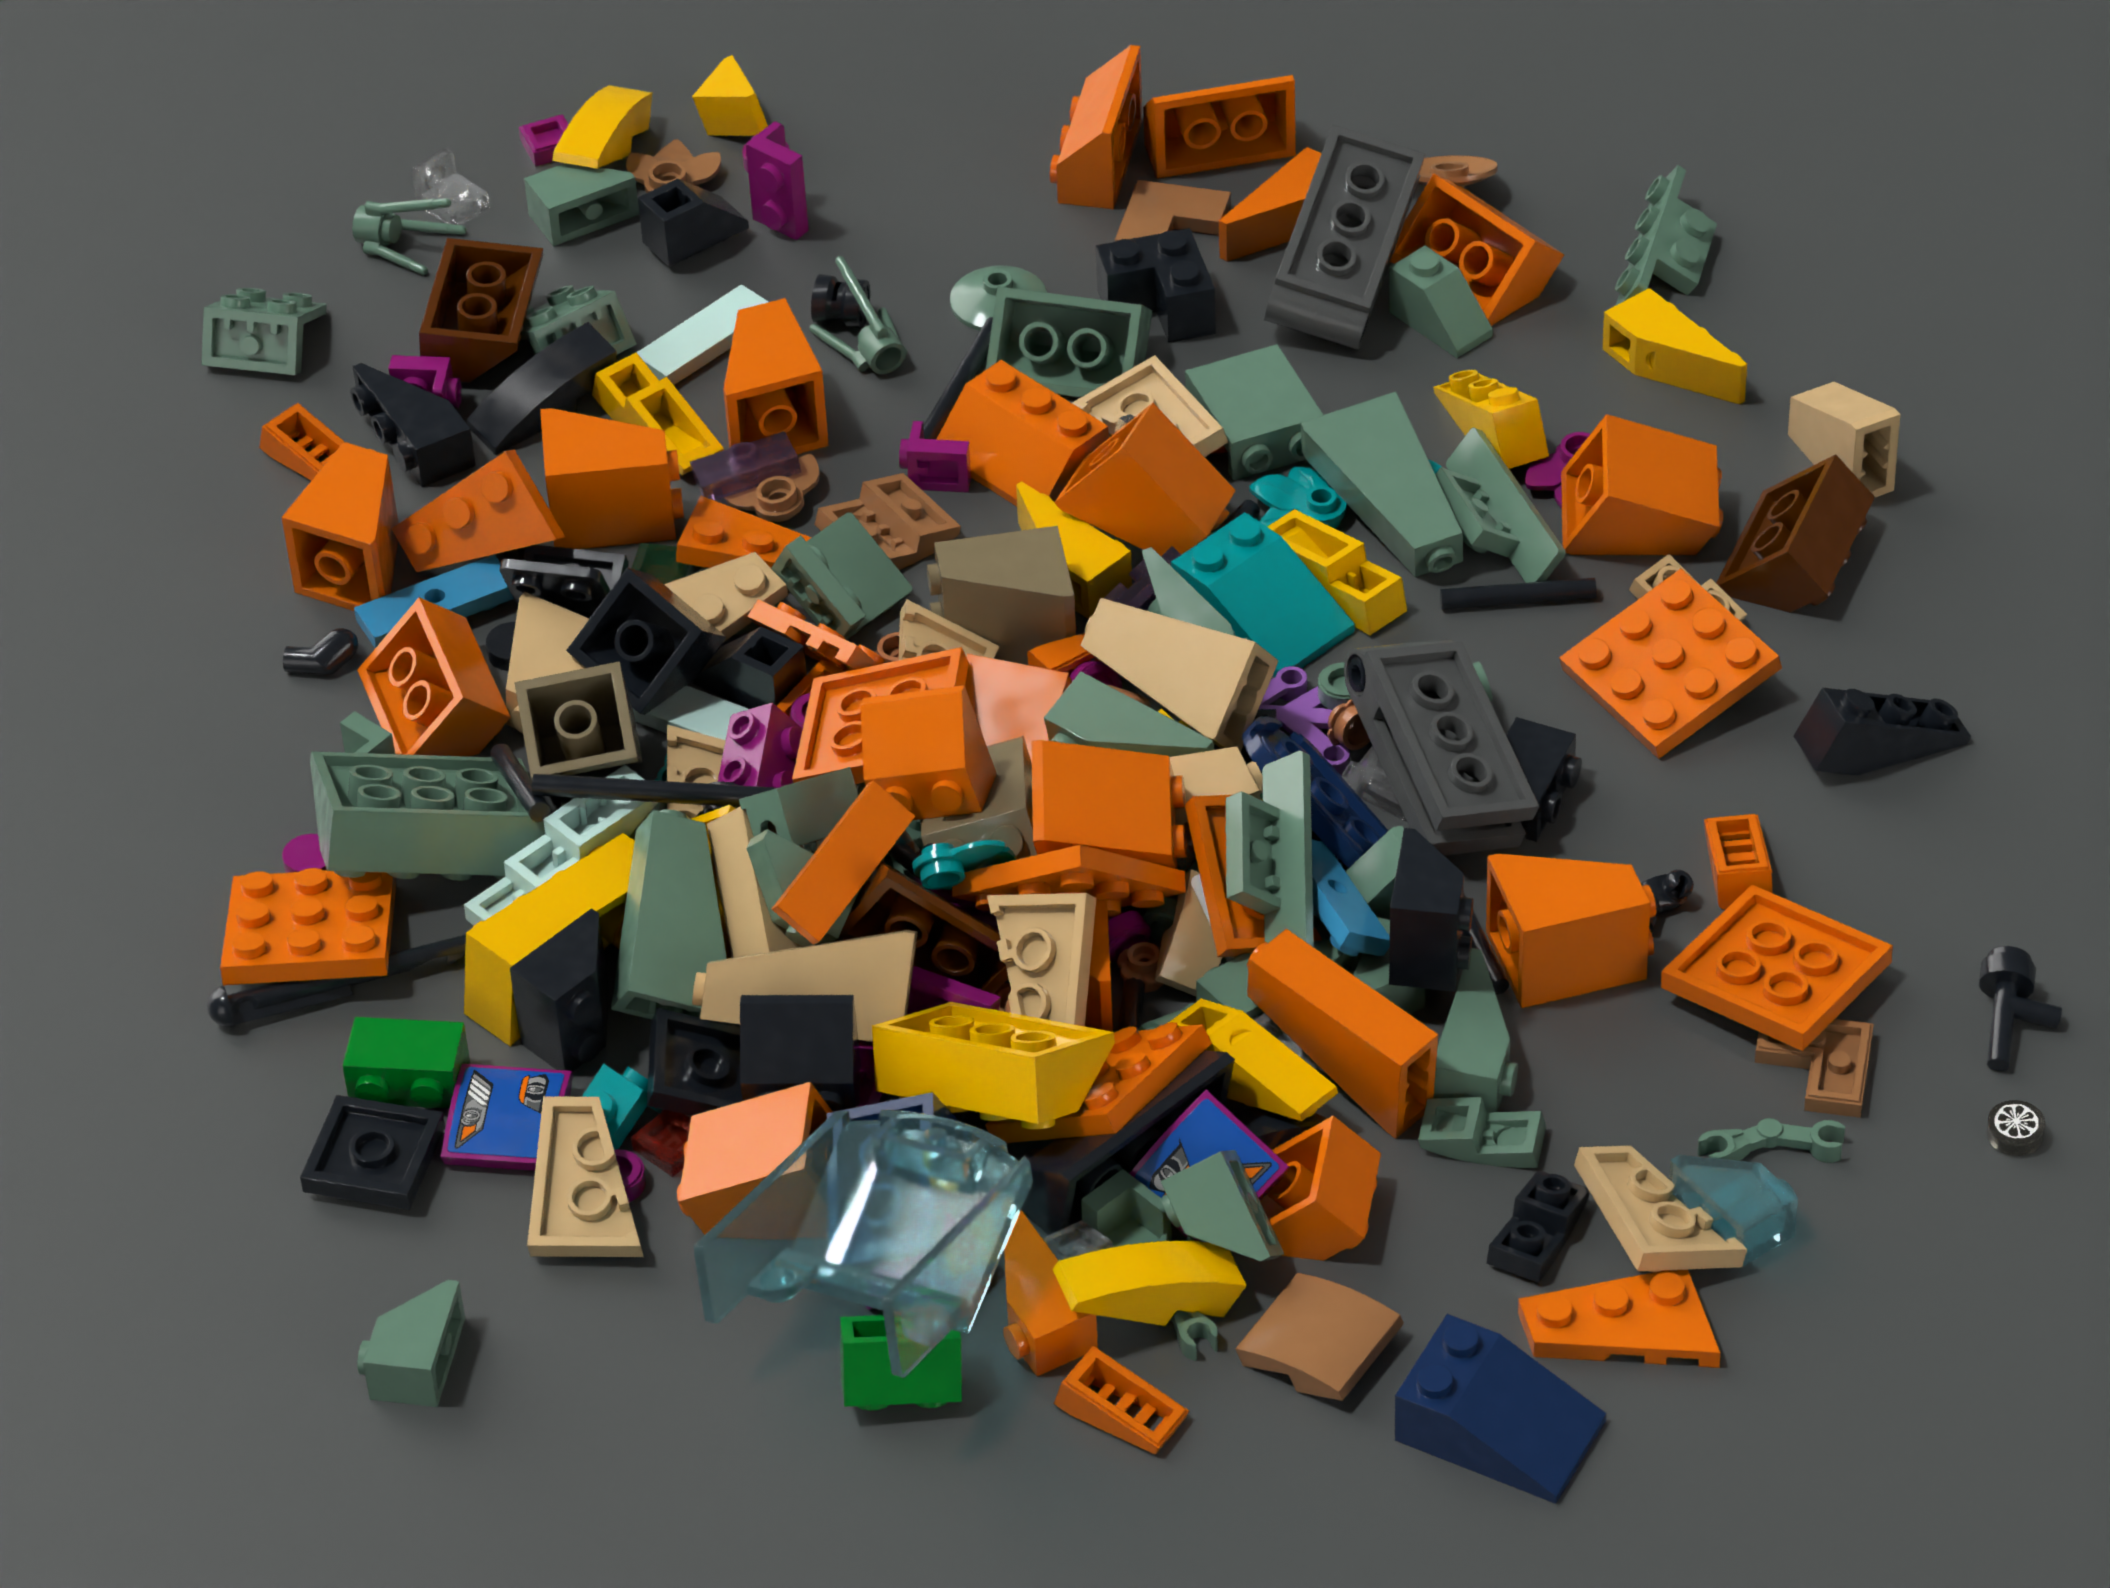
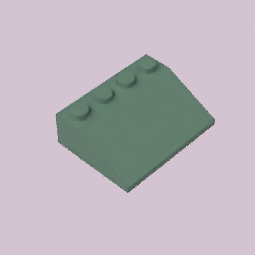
[310,751,545,881]

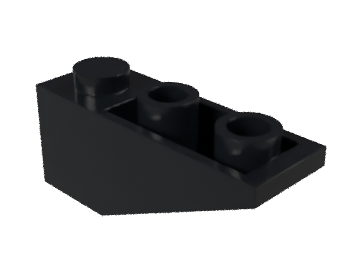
[350,363,476,487]
[1794,688,1971,775]

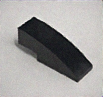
[467,322,617,455]

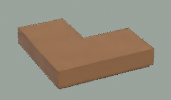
[1115,180,1231,241]
[1755,1019,1874,1118]

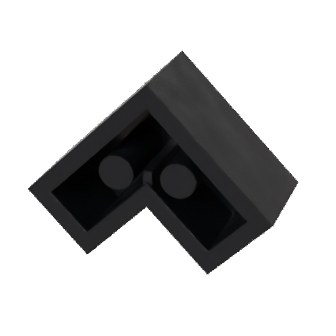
[1095,228,1216,343]

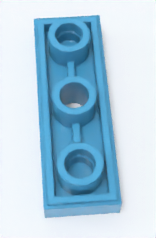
[354,554,514,648]
[1312,840,1390,956]

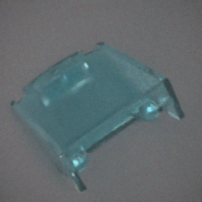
[694,1110,1033,1378]

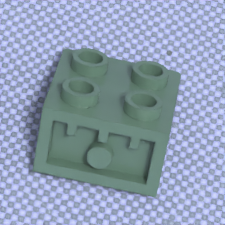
[520,285,637,355]
[201,288,327,375]
[771,512,913,640]

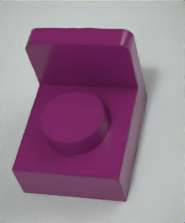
[388,355,461,408]
[899,421,971,493]

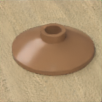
[1418,155,1498,188]

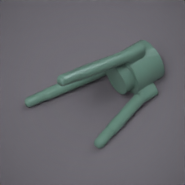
[352,198,467,275]
[809,256,908,374]

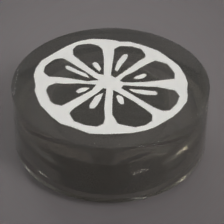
[1986,1100,2045,1156]

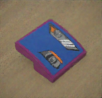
[441,1063,573,1171]
[1129,1090,1289,1242]

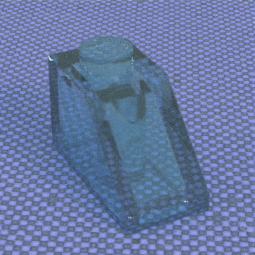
[1669,1155,1798,1267]

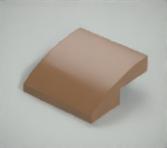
[815,473,961,570]
[1235,1273,1404,1401]

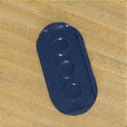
[1242,717,1389,868]

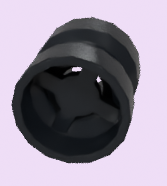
[811,274,871,328]

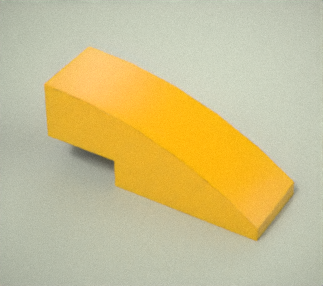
[553,85,652,169]
[592,352,724,475]
[1267,509,1407,635]
[1053,1241,1247,1326]

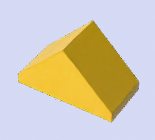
[692,55,768,136]

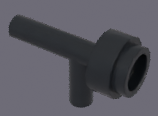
[1979,946,2062,1071]

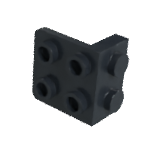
[499,545,629,619]

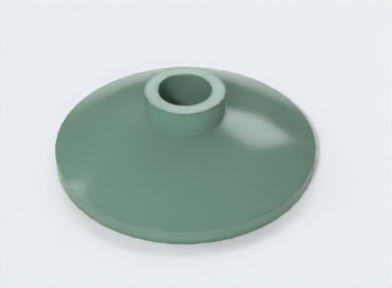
[950,265,1047,331]

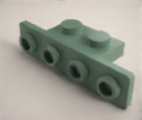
[1615,165,1717,306]
[1435,428,1566,583]
[1225,751,1314,947]

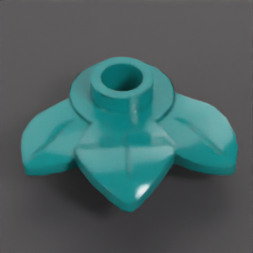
[1249,467,1347,529]
[912,840,1017,890]

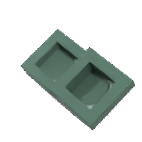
[1418,1097,1546,1168]

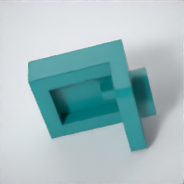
[582,1064,663,1150]

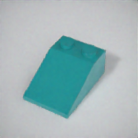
[1171,512,1355,678]

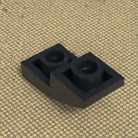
[1486,1170,1590,1283]

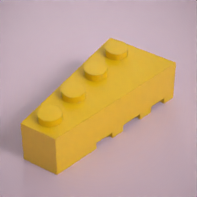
[464,833,635,1046]

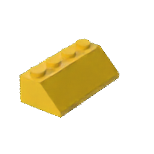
[872,1002,1115,1129]

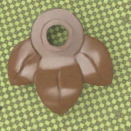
[626,139,721,193]
[721,454,820,522]

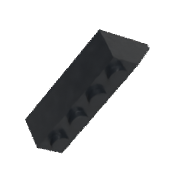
[1012,1050,1235,1244]

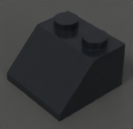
[566,567,726,715]
[1389,828,1473,991]
[510,908,609,1072]
[740,995,862,1112]

